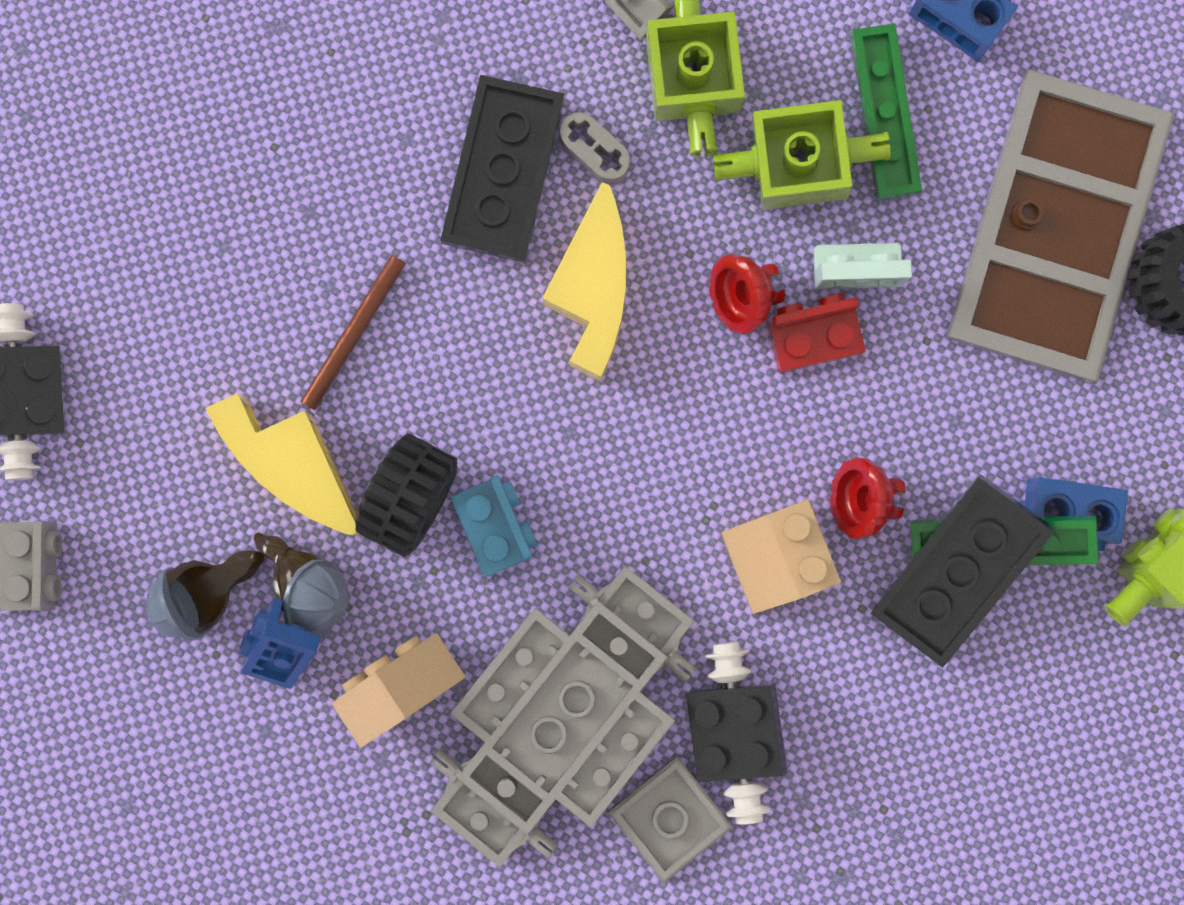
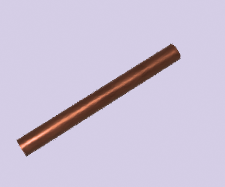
[300,255,406,410]

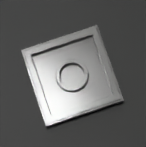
[608,755,733,883]

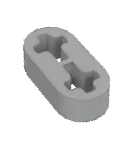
[560,112,630,185]

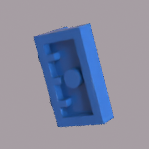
[238,597,321,689]

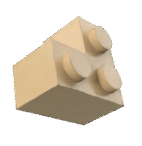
[331,633,466,748]

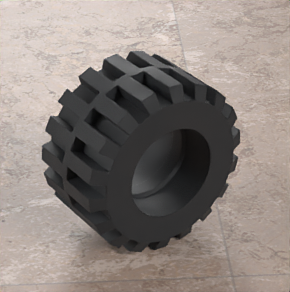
[1127,224,1184,336]
[355,433,457,557]

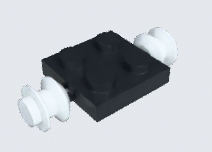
[0,303,64,481]
[686,642,788,824]

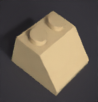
[720,499,841,614]

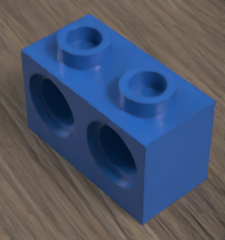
[909,0,1018,62]
[1024,477,1128,551]

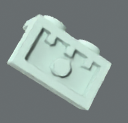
[813,243,912,289]

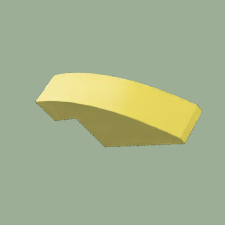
[542,182,626,382]
[205,393,361,536]

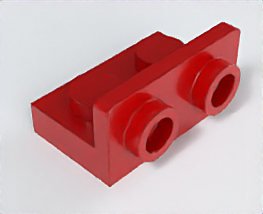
[767,293,866,373]

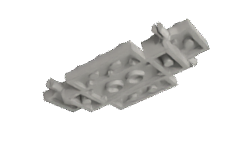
[429,566,697,868]

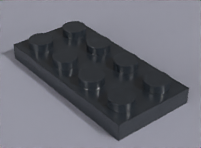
[440,75,565,263]
[871,474,1055,668]

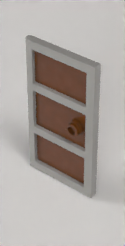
[946,69,1174,384]

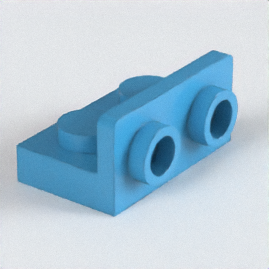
[451,475,537,578]

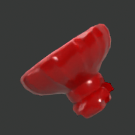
[709,254,786,335]
[830,457,906,540]

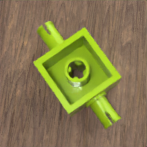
[646,0,745,157]
[713,100,891,210]
[1104,508,1184,627]

